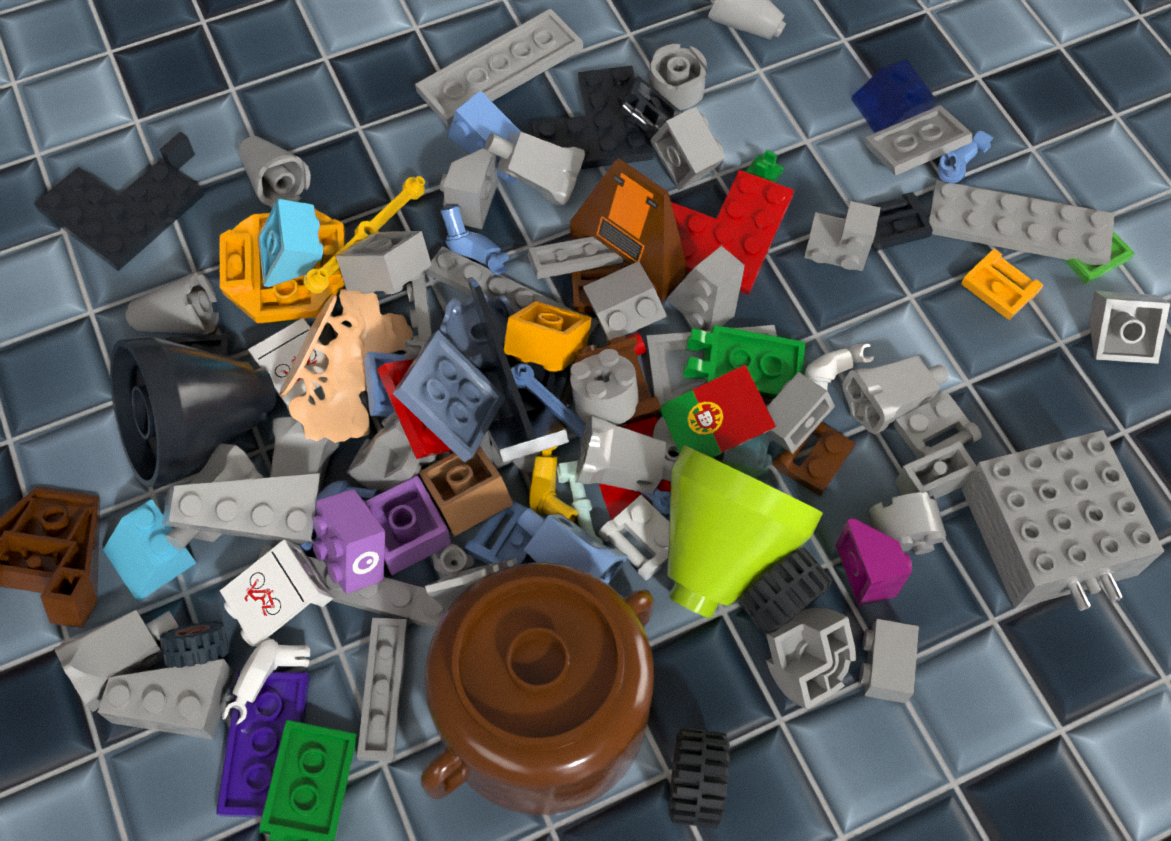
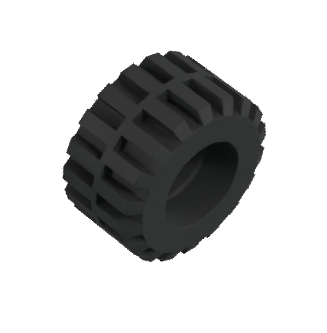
[738,547,833,636]
[669,728,730,829]

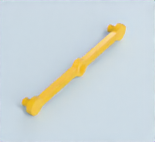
[304,176,425,294]

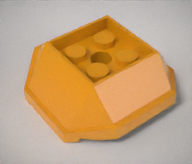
[220,209,346,323]

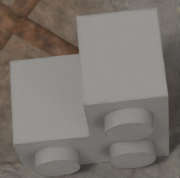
[804,201,880,271]

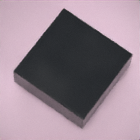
[160,132,195,171]

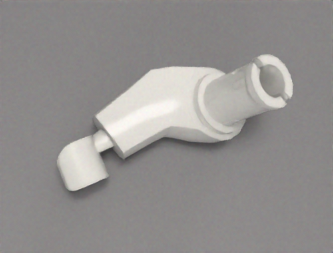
[804,344,874,390]
[222,639,310,725]

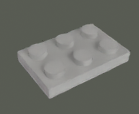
[865,105,972,176]

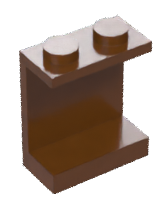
[572,336,661,427]

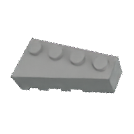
[162,473,320,545]

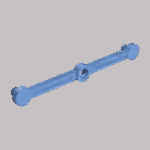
[511,363,671,517]

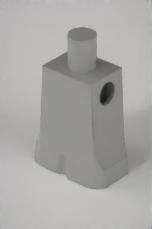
[485,132,585,206]
[842,356,948,434]
[575,415,675,494]
[270,417,339,495]
[166,444,263,550]
[54,610,179,712]

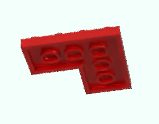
[671,170,794,295]

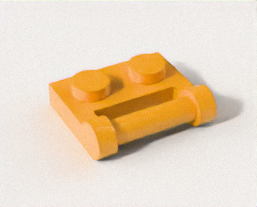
[961,249,1044,320]

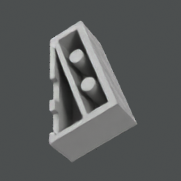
[98,659,234,740]

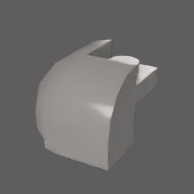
[346,412,436,494]
[766,608,856,710]

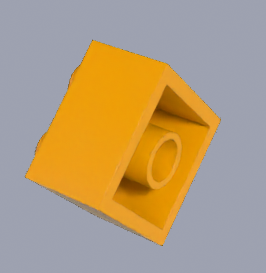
[504,301,592,371]

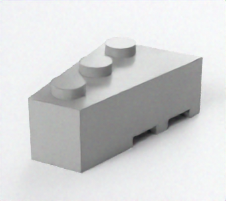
[666,246,745,331]

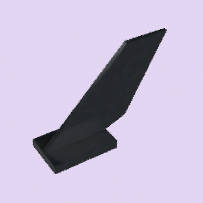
[466,277,569,462]

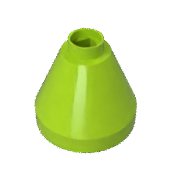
[667,445,823,619]

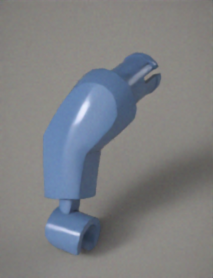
[938,131,994,184]
[440,205,509,275]

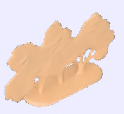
[279,289,413,443]

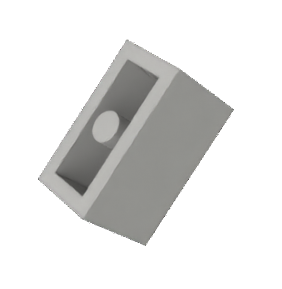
[765,372,835,454]
[895,441,976,499]
[859,619,919,703]

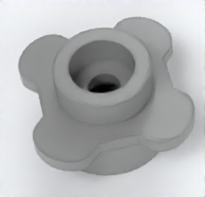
[434,544,474,575]

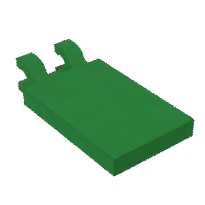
[682,325,805,399]
[259,720,358,841]

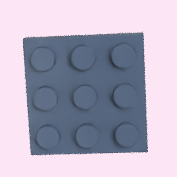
[392,330,506,462]

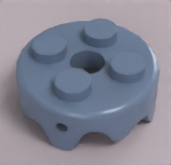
[440,293,514,369]

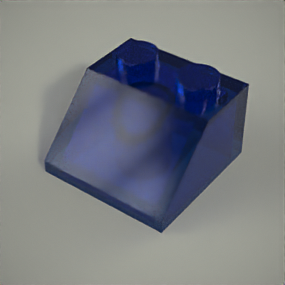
[851,59,936,133]

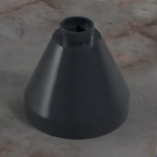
[110,336,276,487]

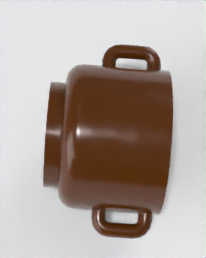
[421,563,654,815]

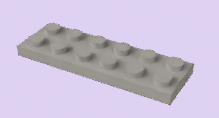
[415,8,583,127]
[928,180,1115,266]

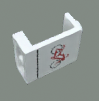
[248,318,329,417]
[220,539,334,647]

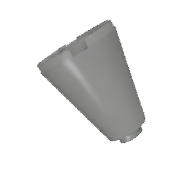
[708,0,787,40]
[238,136,311,208]
[125,273,219,335]

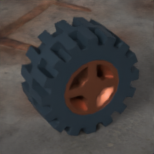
[160,621,229,668]

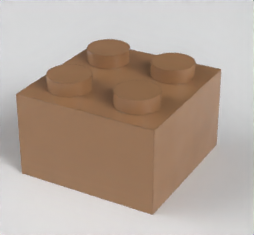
[419,445,513,537]

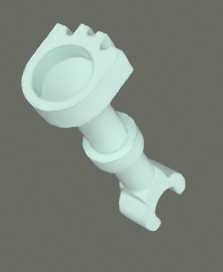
[557,461,603,544]

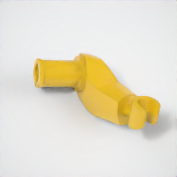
[529,446,578,523]

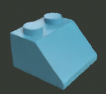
[258,199,323,287]
[103,499,196,602]

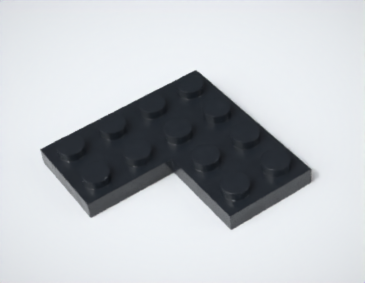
[531,65,653,170]
[34,159,204,271]

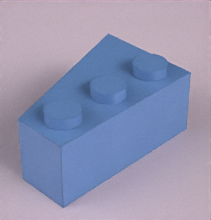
[448,90,521,185]

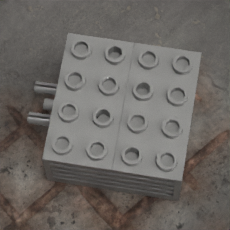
[962,430,1164,611]

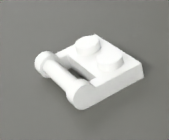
[598,495,669,581]

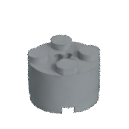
[649,44,707,110]
[570,349,639,425]
[868,492,946,555]

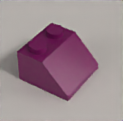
[835,518,912,606]

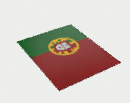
[660,365,776,458]

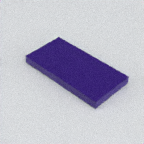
[216,670,310,818]

